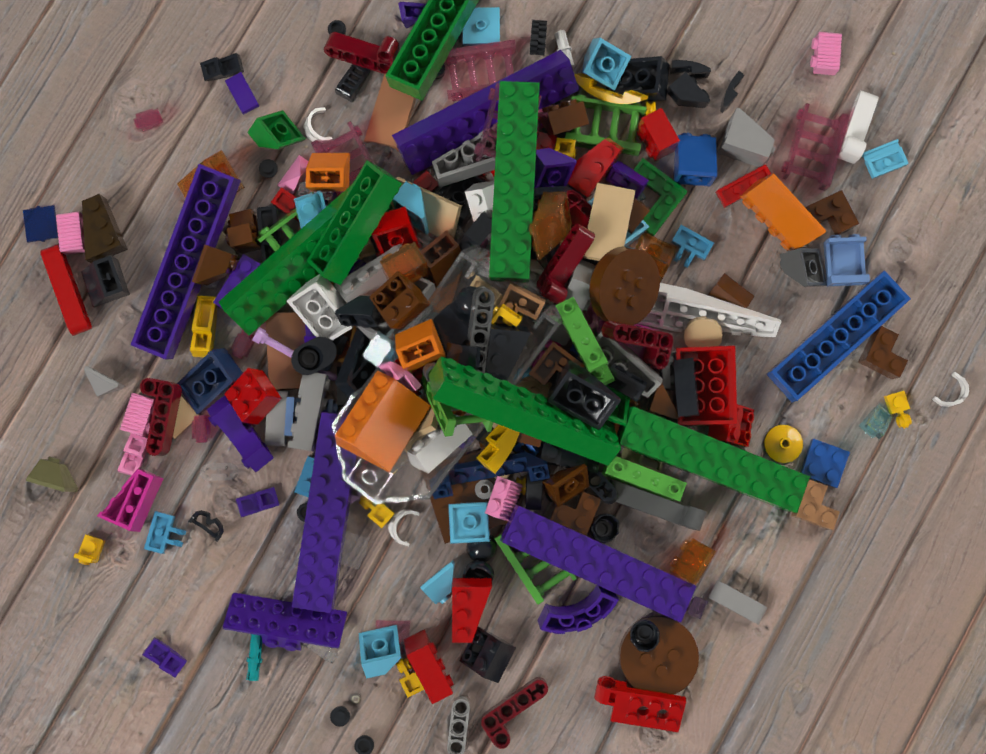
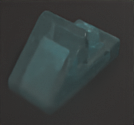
[363,331,394,367]
[859,404,893,439]

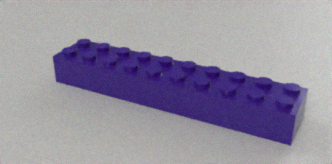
[392,50,579,175]
[131,164,241,360]
[292,411,357,613]
[500,504,697,622]

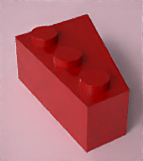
[568,138,624,197]
[452,578,492,643]
[404,629,454,704]

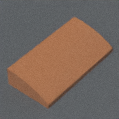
[364,74,416,151]
[265,312,306,390]

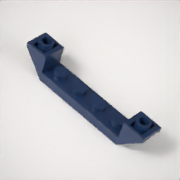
[430,452,550,499]

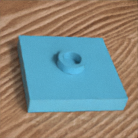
[463,7,500,46]
[448,502,490,544]

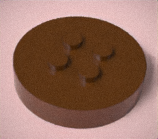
[589,246,660,325]
[619,616,699,695]

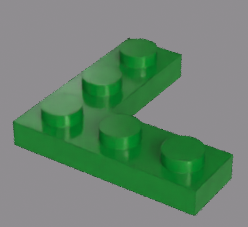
[634,158,688,237]

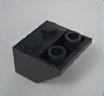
[81,255,130,307]
[459,626,516,683]

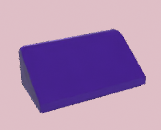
[606,161,649,199]

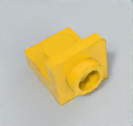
[491,304,522,327]
[74,534,106,565]

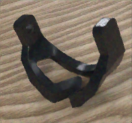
[188,510,224,542]

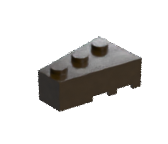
[82,194,128,263]

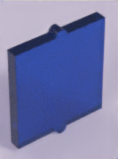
[23,205,58,243]

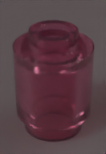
[133,108,164,132]
[230,330,255,359]
[192,415,212,443]

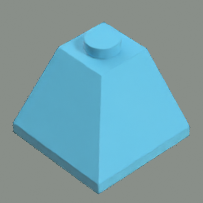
[582,38,632,90]
[392,181,429,235]
[420,560,455,604]
[359,625,401,679]

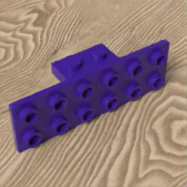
[223,593,347,651]

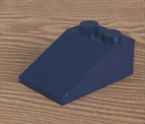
[177,348,243,415]

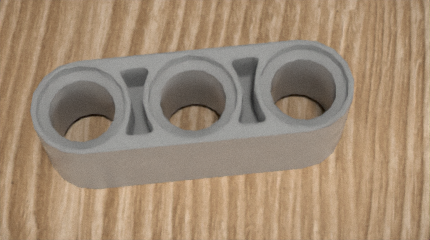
[265,390,290,446]
[708,580,768,625]
[447,696,470,754]

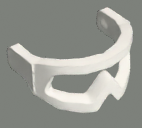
[304,107,333,144]
[932,372,969,407]
[388,509,420,547]

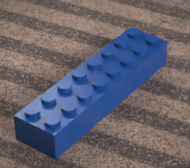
[766,270,911,402]

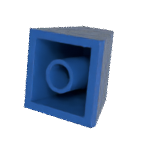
[673,133,717,187]

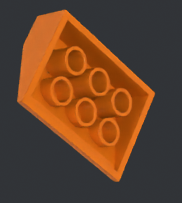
[740,173,826,251]
[335,370,431,473]

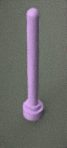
[252,327,337,381]

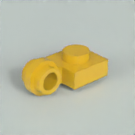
[884,391,912,429]
[358,494,395,528]
[396,658,424,698]

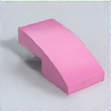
[378,361,422,391]
[117,433,147,476]

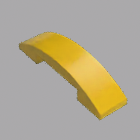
[574,73,648,104]

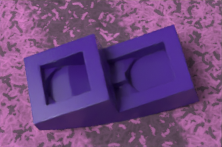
[225,72,259,115]
[235,487,279,518]
[142,637,187,678]

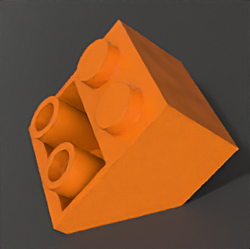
[306,153,350,192]
[395,319,446,372]

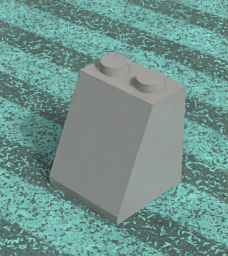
[718,108,776,167]

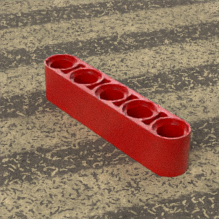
[40,244,92,336]

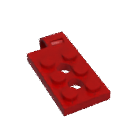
[594,676,686,732]

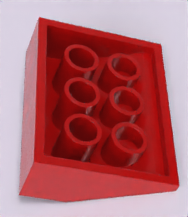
[676,346,738,426]

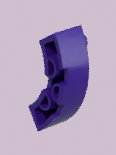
[207,395,274,472]
[537,585,619,634]

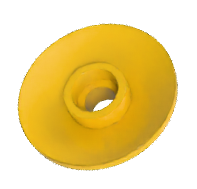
[764,425,803,463]

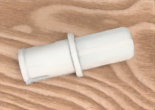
[555,30,575,67]

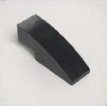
[257,205,282,263]
[674,358,700,418]

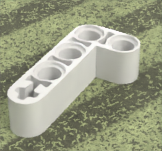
[836,90,879,164]

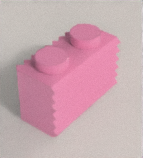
[810,32,842,75]
[56,212,85,255]
[120,393,155,437]
[485,476,523,521]

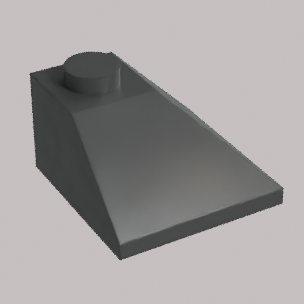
[780,248,827,287]

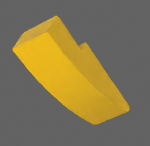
[190,296,217,357]
[477,424,520,474]

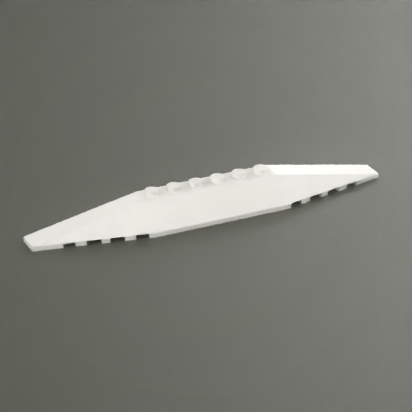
[476,254,781,337]

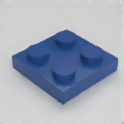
[800,439,850,488]

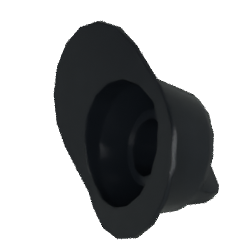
[291,337,337,375]

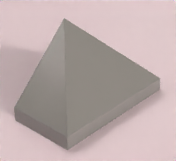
[84,366,125,397]

